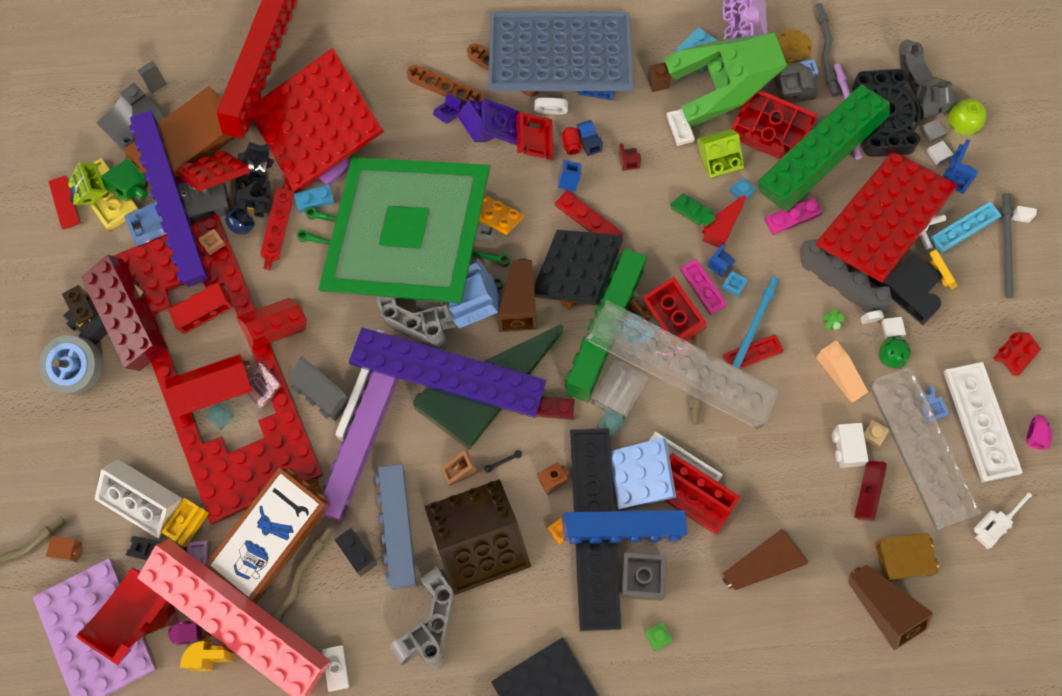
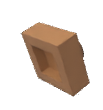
[198,229,225,255]

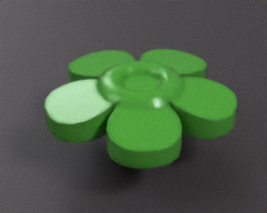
[823,309,845,330]

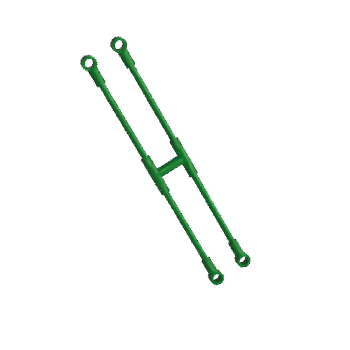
[297,207,510,290]

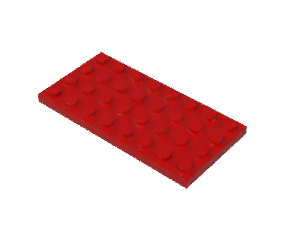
[816,152,958,283]

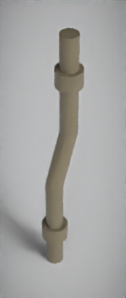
[0,517,66,563]
[271,526,333,622]

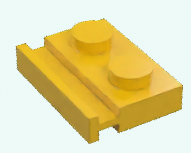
[930,249,958,290]
[161,498,209,548]

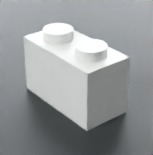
[832,423,868,468]

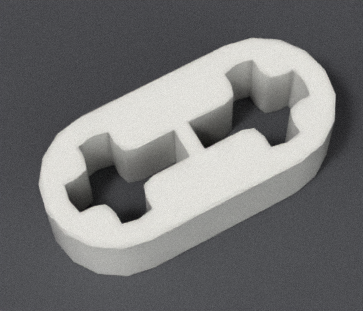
[534,98,568,115]

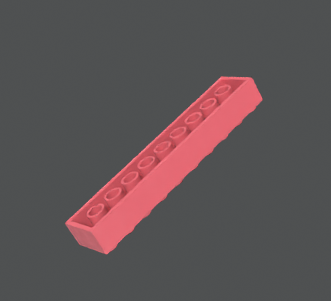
[138,539,331,696]

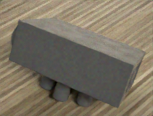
[178,182,232,224]

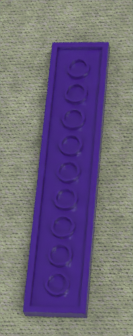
[349,327,547,418]

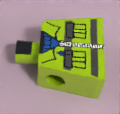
[68,162,106,205]

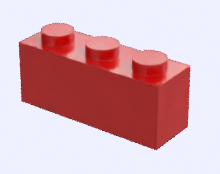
[168,283,234,334]

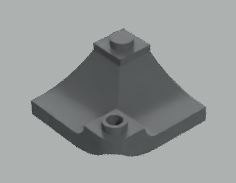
[96,83,166,151]

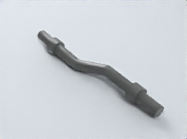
[816,3,839,96]

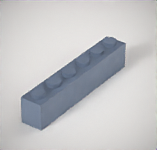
[376,464,417,590]

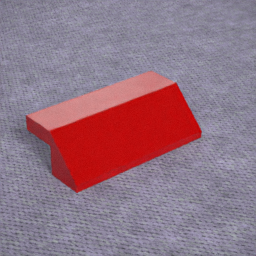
[165,354,252,417]
[663,453,741,535]

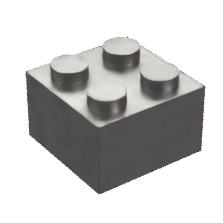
[621,553,666,601]

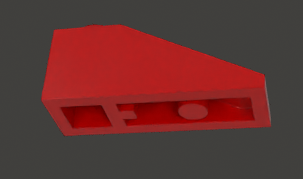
[701,195,747,248]

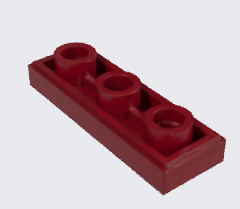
[854,461,887,521]

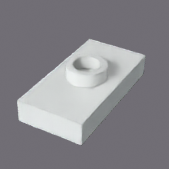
[666,109,695,146]
[322,645,350,692]

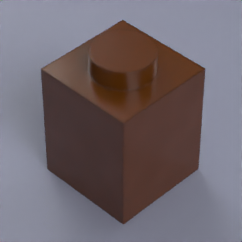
[648,62,671,92]

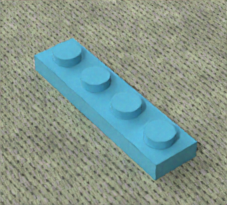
[929,202,1002,254]

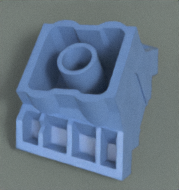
[448,259,501,328]

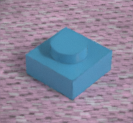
[729,178,756,201]
[722,271,748,297]

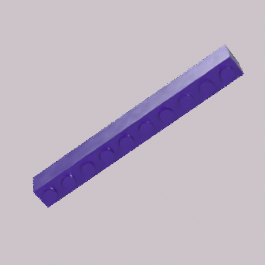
[129,110,209,287]

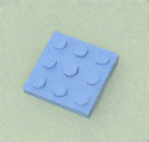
[611,437,676,510]

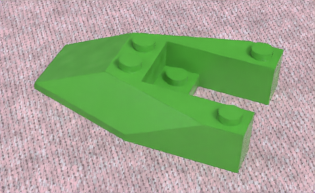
[664,32,788,127]

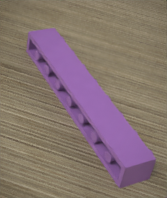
[323,371,399,522]

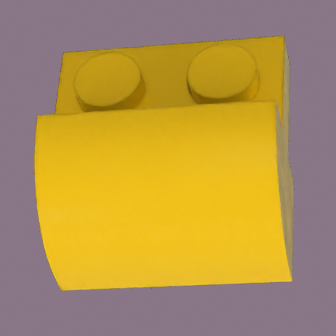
[180,641,235,671]

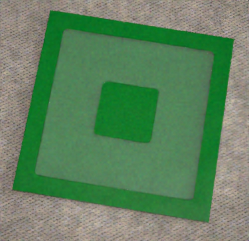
[318,157,491,303]

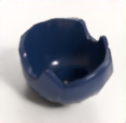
[225,208,255,235]

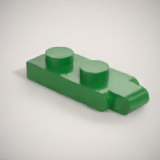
[670,193,716,226]

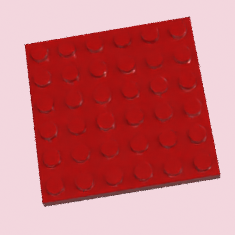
[252,48,384,193]

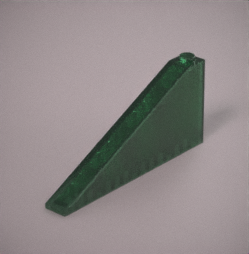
[413,324,563,450]

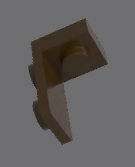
[62,285,95,325]

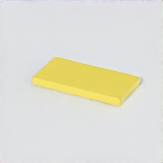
[90,158,139,232]

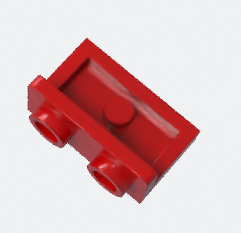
[993,332,1041,376]

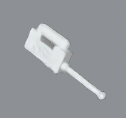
[974,492,1032,549]

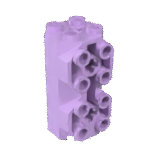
[723,0,767,39]

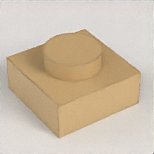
[864,420,889,448]

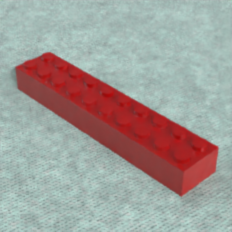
[216,0,298,139]

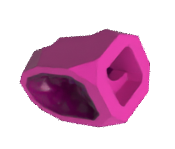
[1026,414,1053,450]

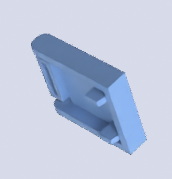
[124,202,167,246]

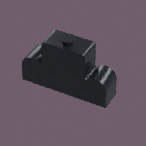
[868,253,942,326]

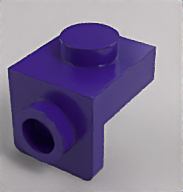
[433,93,463,124]

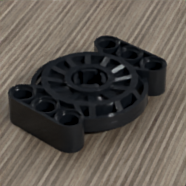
[852,69,921,157]

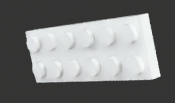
[944,362,1023,483]

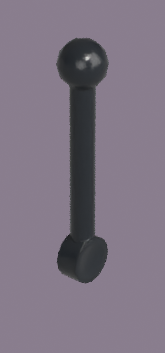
[484,450,522,472]

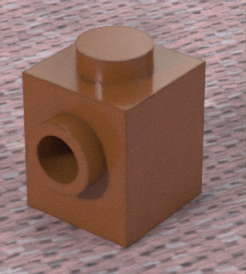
[537,462,569,495]
[46,536,83,563]

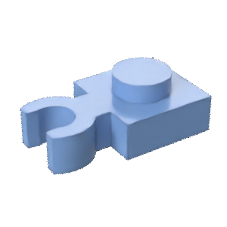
[918,385,950,423]

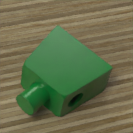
[101,158,148,201]

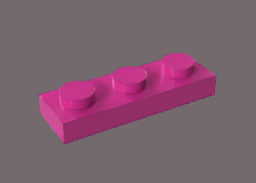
[764,197,823,235]
[680,259,727,315]

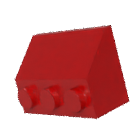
[236,297,307,350]

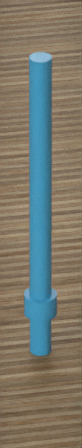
[730,277,779,373]

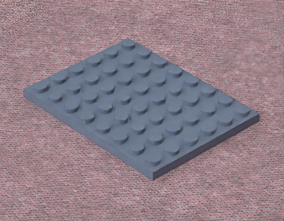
[488,12,633,91]

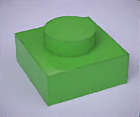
[644,622,673,651]

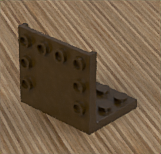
[424,479,531,595]

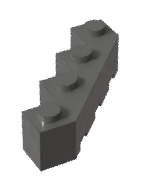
[800,240,893,313]

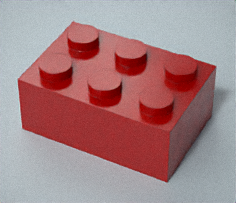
[642,277,707,349]

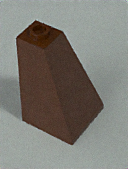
[497,258,537,332]
[722,529,809,590]
[849,565,933,651]

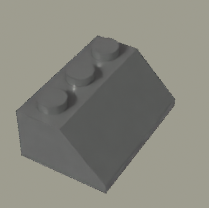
[289,356,348,421]

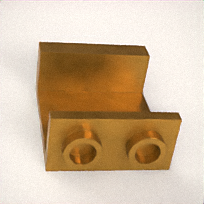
[874,532,939,582]

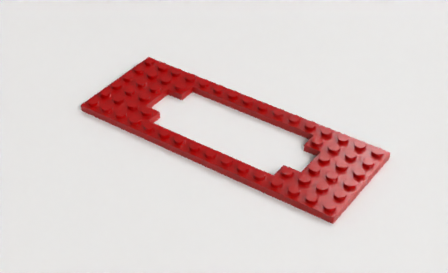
[113,214,323,524]

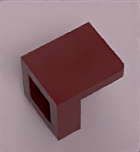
[619,143,641,171]

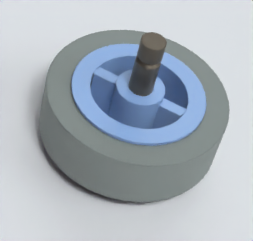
[39,335,103,394]

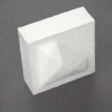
[1011,206,1037,223]

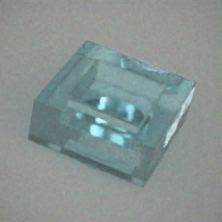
[205,403,234,430]
[597,410,624,437]

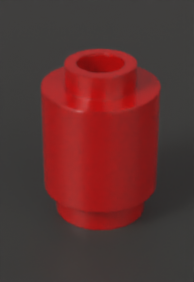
[561,127,582,155]

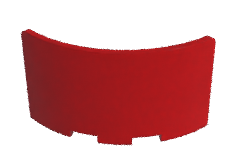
[76,568,168,665]

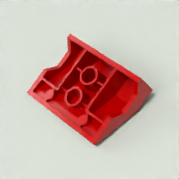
[731,90,818,159]

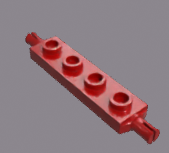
[260,178,295,271]

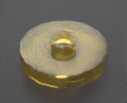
[778,30,812,63]

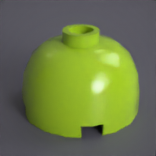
[948,98,987,136]

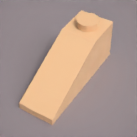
[816,341,868,403]

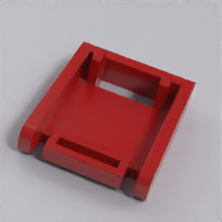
[516,112,553,160]

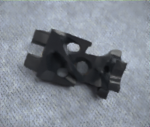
[232,142,274,218]

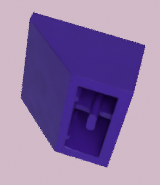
[457,100,494,143]

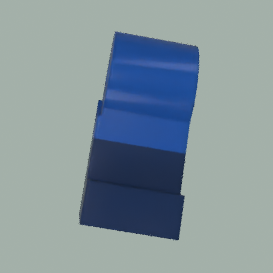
[576,120,603,156]

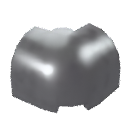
[774,63,817,102]

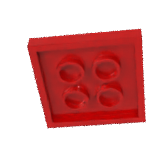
[176,151,250,192]

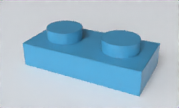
[294,184,335,213]

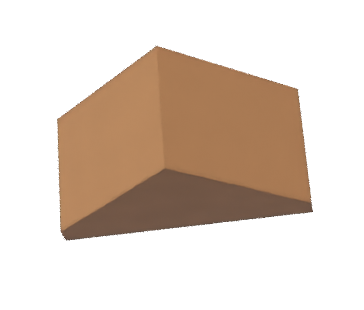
[441,449,477,485]

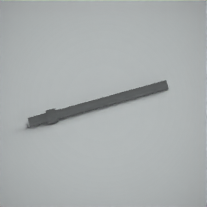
[1001,193,1013,298]

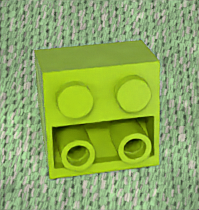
[697,129,744,178]

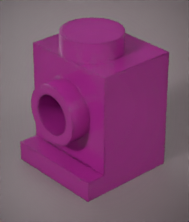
[168,620,202,645]

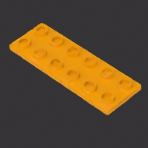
[479,194,524,235]

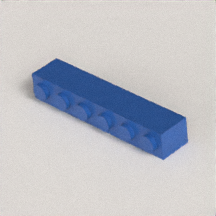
[562,510,687,544]

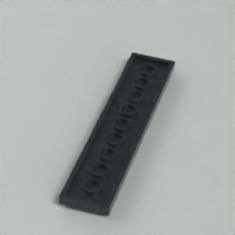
[570,428,621,632]

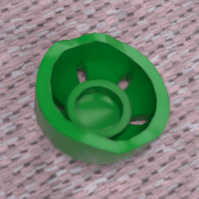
[879,337,911,369]

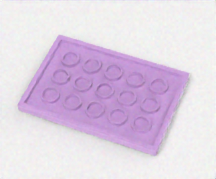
[32,558,157,696]

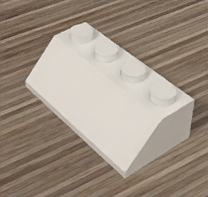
[95,459,182,539]

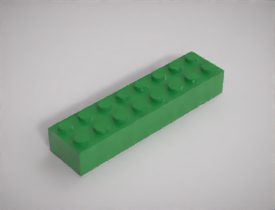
[758,84,890,212]
[565,248,647,402]

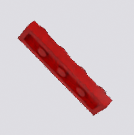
[555,190,623,236]

